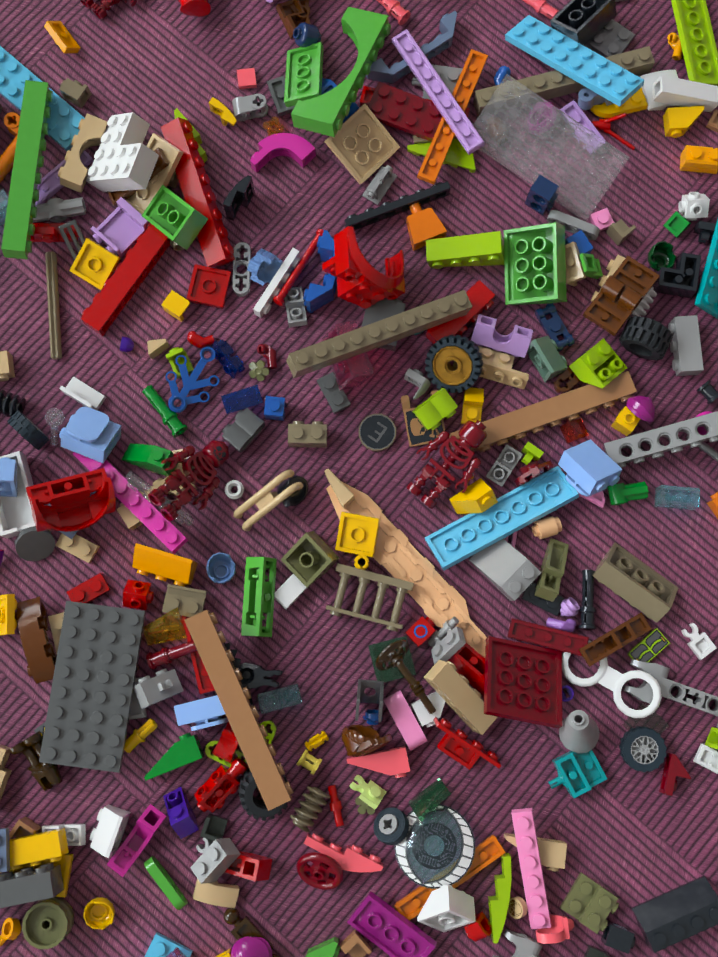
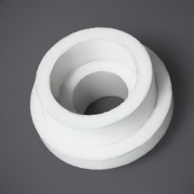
[225,480,244,499]

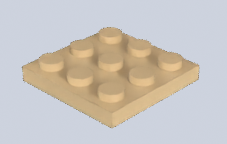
[324,104,400,184]

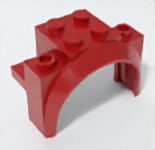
[322,226,405,309]

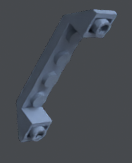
[366,11,457,84]

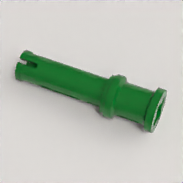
[142,385,187,438]

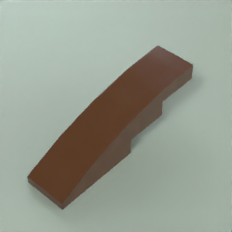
[579,613,652,667]

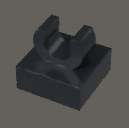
[693,221,716,243]

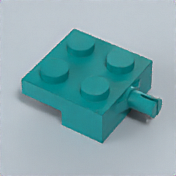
[548,750,607,798]

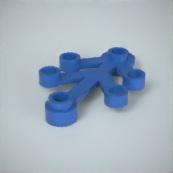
[165,347,220,413]

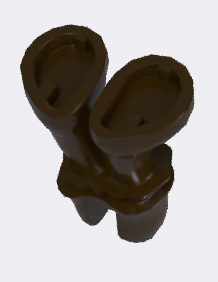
[9,731,62,791]

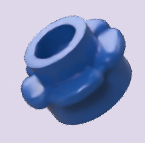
[363,709,382,725]

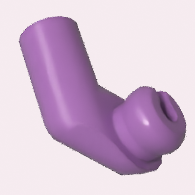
[546,617,576,633]

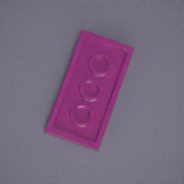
[347,891,437,957]

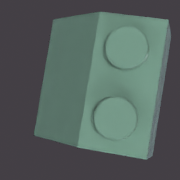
[527,336,568,383]

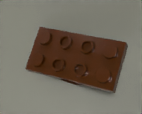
[583,256,660,336]

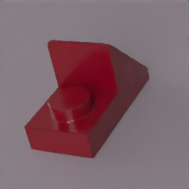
[659,753,691,796]

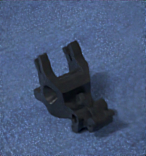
[224,642,283,706]

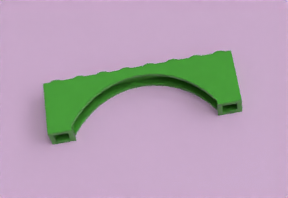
[291,7,391,137]

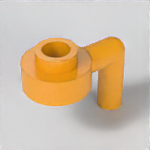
[0,918,22,947]

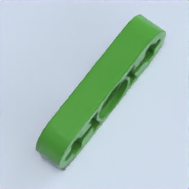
[144,856,188,910]

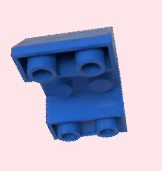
[303,230,337,313]

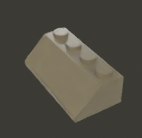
[593,542,678,623]

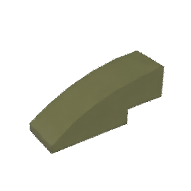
[535,538,569,602]

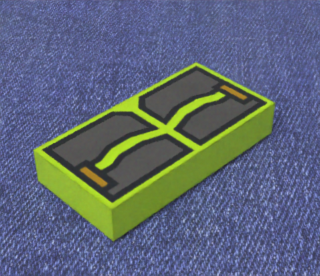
[627,628,670,663]

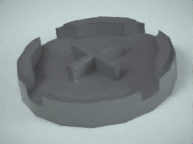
[15,526,55,561]

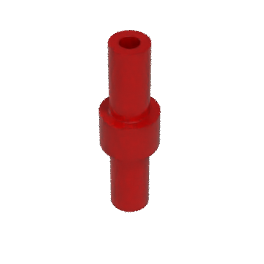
[327,785,344,827]

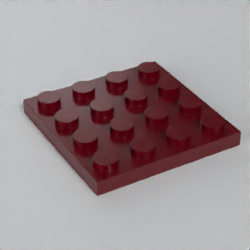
[484,636,563,729]

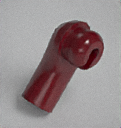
[257,344,277,369]

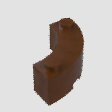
[15,596,57,684]

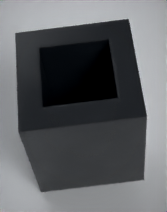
[601,921,636,954]

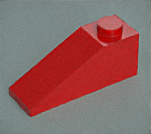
[225,851,273,882]

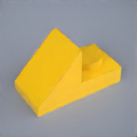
[461,387,484,424]

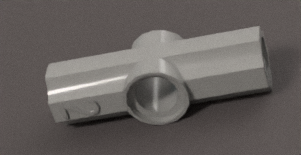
[33,197,86,223]

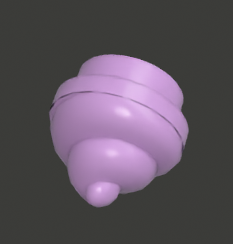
[560,597,580,617]

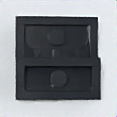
[223,175,255,221]

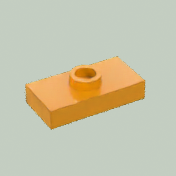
[44,21,80,53]

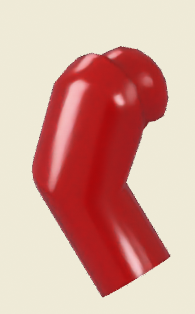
[187,331,215,348]

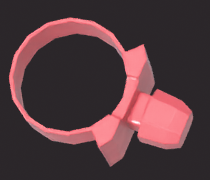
[536,914,574,944]

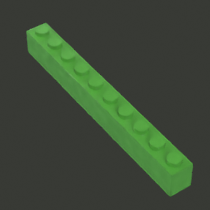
[1,80,53,260]

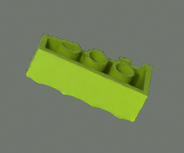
[426,231,504,269]

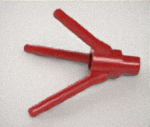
[592,113,635,150]

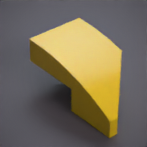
[209,97,237,126]

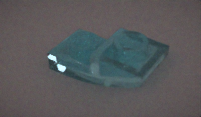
[257,684,302,714]

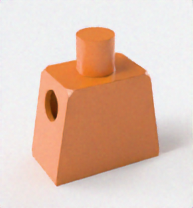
[406,202,447,251]

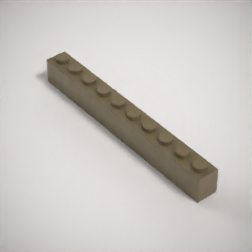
[473,46,655,118]
[286,290,472,378]

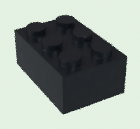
[550,0,617,46]

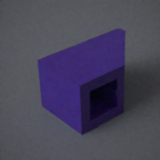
[163,787,199,839]

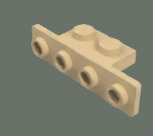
[453,346,529,389]

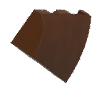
[276,0,310,39]

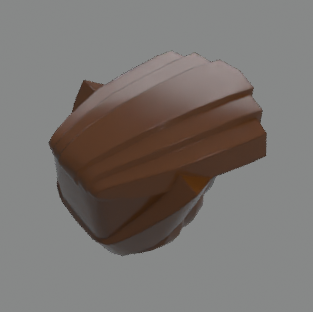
[342,725,392,757]

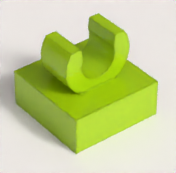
[521,441,544,465]

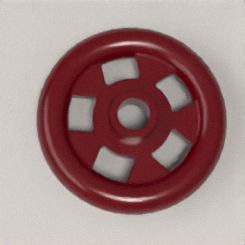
[296,852,343,890]

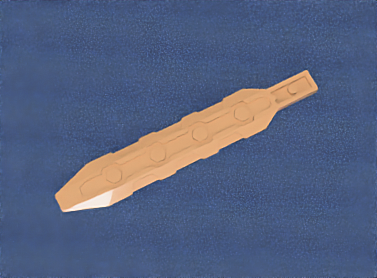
[326,481,487,658]

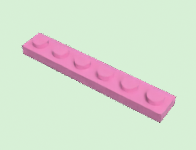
[511,808,551,929]

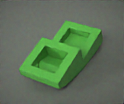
[580,253,603,279]

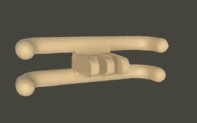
[233,470,303,531]

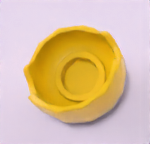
[83,897,115,930]

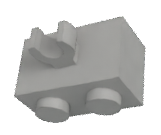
[133,668,184,709]
[190,838,241,884]

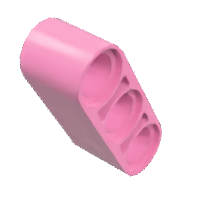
[383,690,428,751]

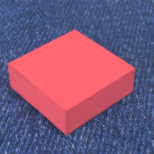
[237,68,257,90]

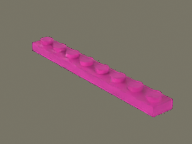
[72,452,188,554]

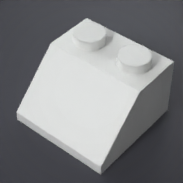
[90,804,131,858]
[417,885,476,932]

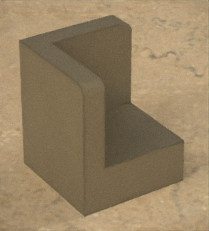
[606,219,636,246]

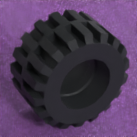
[619,316,673,360]
[238,771,290,821]

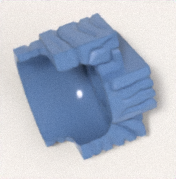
[247,248,283,286]

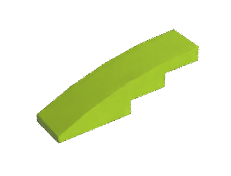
[488,853,512,943]

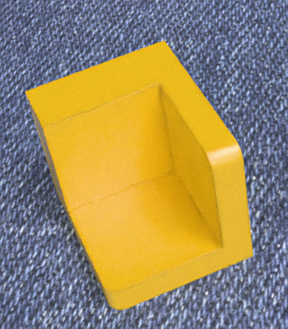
[161,290,190,322]

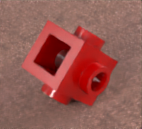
[123,579,154,610]

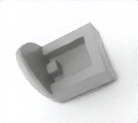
[404,368,431,400]

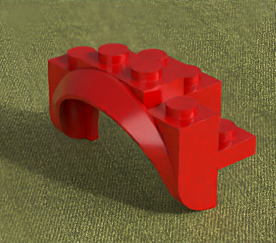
[26,468,116,532]

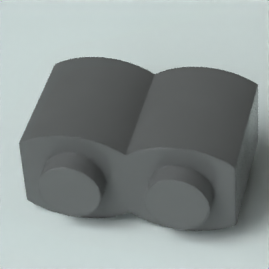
[222,408,265,453]

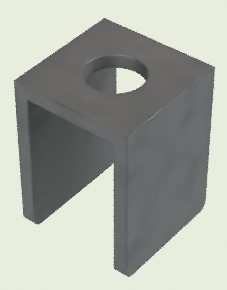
[355,679,384,722]

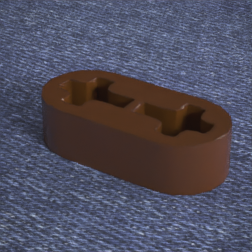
[554,367,580,394]

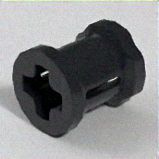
[696,380,718,405]

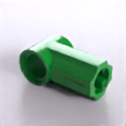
[607,481,649,506]

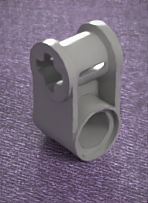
[232,94,268,121]

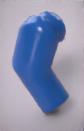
[494,66,511,86]

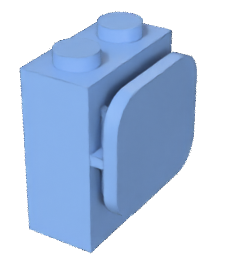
[59,407,121,463]
[558,439,622,496]
[174,695,228,731]

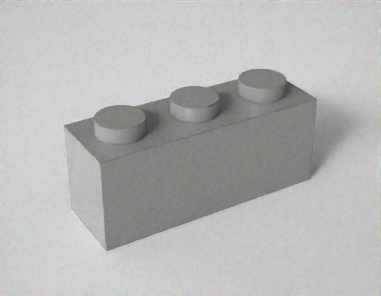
[668,315,704,376]

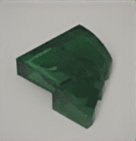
[408,778,451,821]

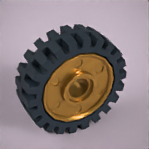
[425,335,483,393]

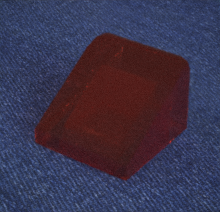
[560,418,589,443]

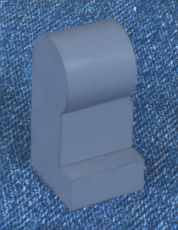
[578,87,614,110]

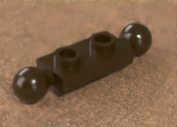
[223,908,280,957]

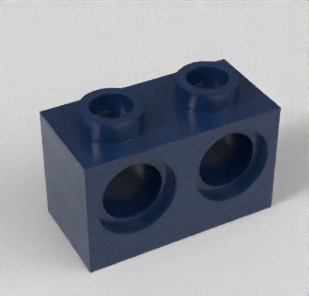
[525,175,559,215]

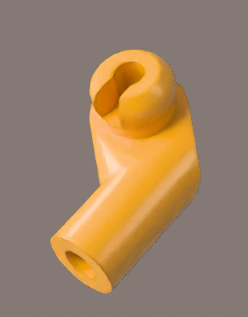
[667,32,682,60]

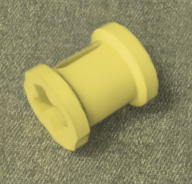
[296,749,322,775]

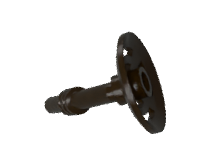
[375,640,436,714]

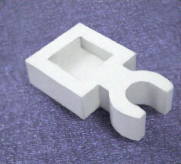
[681,623,716,660]

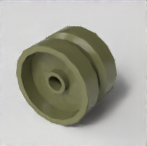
[22,896,74,949]

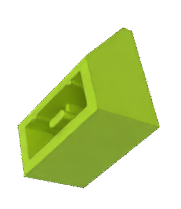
[569,338,628,388]

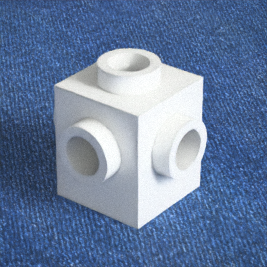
[678,192,710,221]

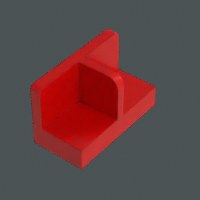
[213,722,239,763]

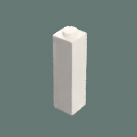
[652,75,718,112]

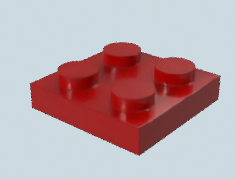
[186,264,232,309]

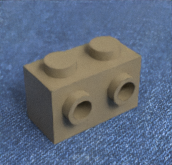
[288,421,327,448]

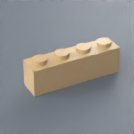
[423,660,497,735]

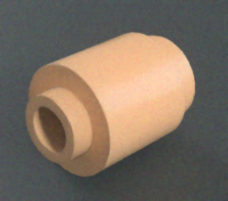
[532,516,562,540]

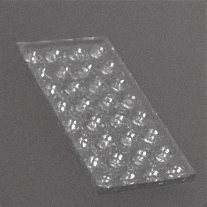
[473,74,630,221]

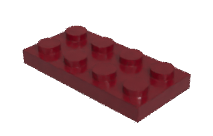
[368,82,442,142]

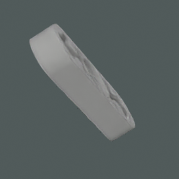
[547,210,600,240]
[233,242,251,297]

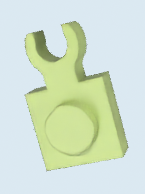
[349,775,387,810]

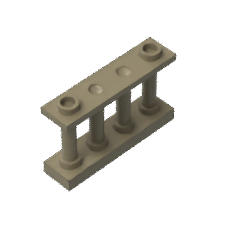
[326,563,414,632]

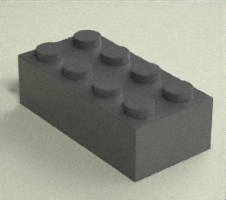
[0,862,64,908]

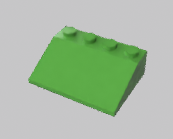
[504,222,567,305]

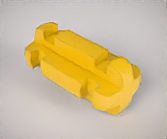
[305,731,329,751]

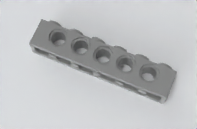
[603,411,718,468]

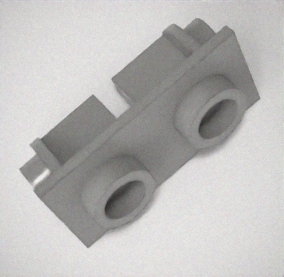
[362,165,397,205]

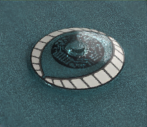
[394,804,475,889]

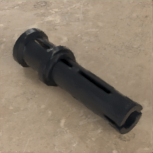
[579,570,597,630]

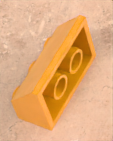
[132,543,198,587]

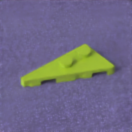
[407,139,476,173]

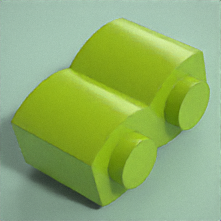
[412,388,458,430]

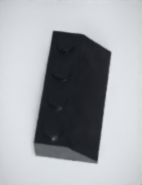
[631,876,718,953]

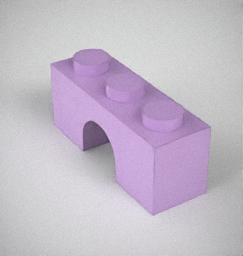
[471,314,533,358]

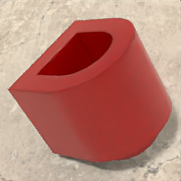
[464,911,492,942]

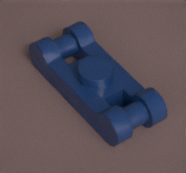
[535,303,575,352]

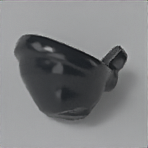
[276,475,309,507]

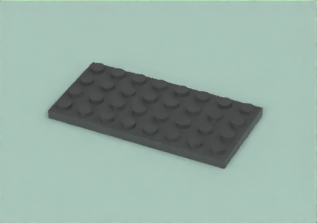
[39,601,146,773]

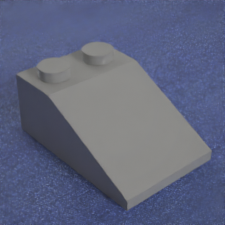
[469,539,541,601]

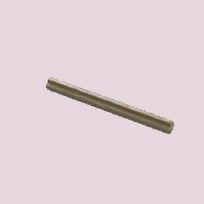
[45,251,62,360]

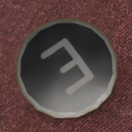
[359,414,396,451]

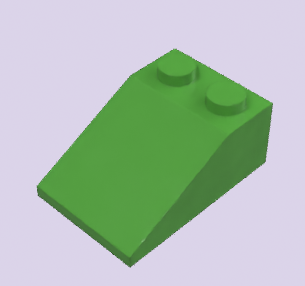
[142,185,208,250]

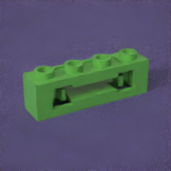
[241,557,277,637]

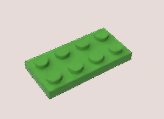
[284,42,323,107]

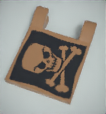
[401,390,445,447]

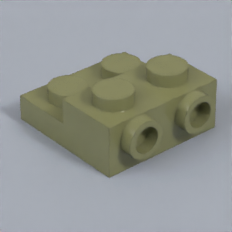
[560,872,619,934]

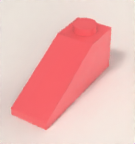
[347,746,410,778]

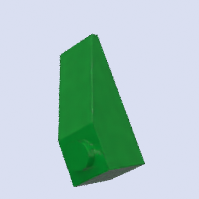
[121,443,178,477]
[144,732,205,781]

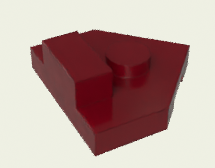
[514,460,553,487]

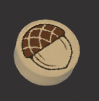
[508,896,527,919]

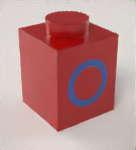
[405,616,436,647]

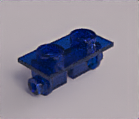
[212,339,245,379]
[221,385,263,414]

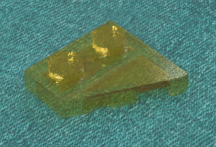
[143,608,187,646]

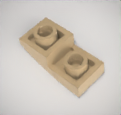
[193,879,239,908]

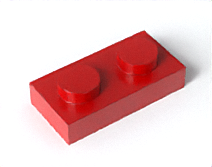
[66,573,111,603]

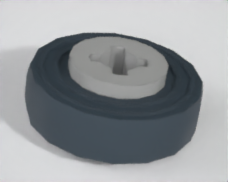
[373,807,409,845]

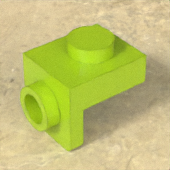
[165,347,194,379]

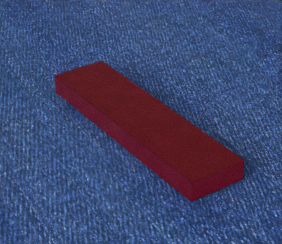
[507,618,589,657]

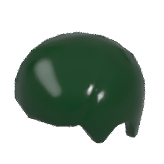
[647,241,677,271]

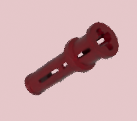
[146,640,198,670]

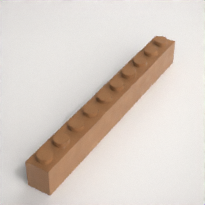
[449,371,637,459]
[184,610,294,811]

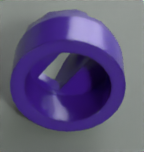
[120,336,134,352]
[562,685,574,702]

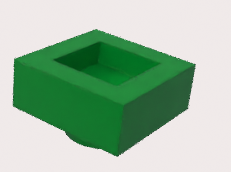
[663,211,691,238]

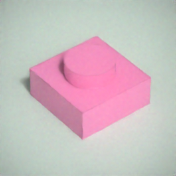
[589,208,614,232]

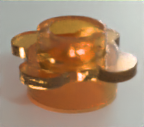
[263,116,284,136]

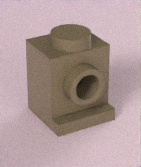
[59,78,92,109]

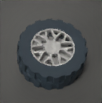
[7,410,50,450]
[619,726,667,772]

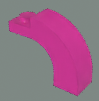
[250,133,316,173]
[107,804,166,877]

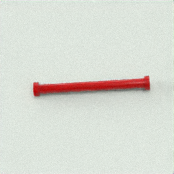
[273,229,324,306]

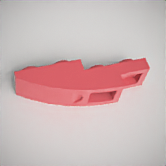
[304,833,384,872]

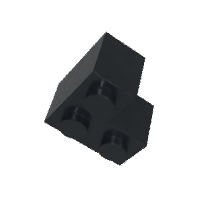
[654,252,701,298]

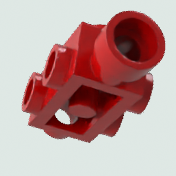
[194,757,248,813]

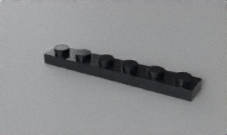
[344,181,450,231]

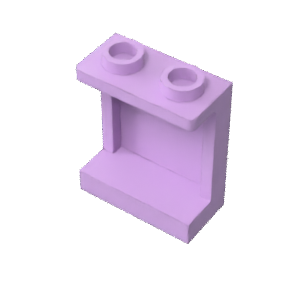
[90,197,149,258]

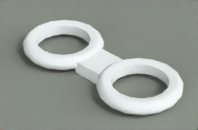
[562,641,662,718]

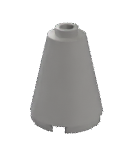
[559,710,599,754]

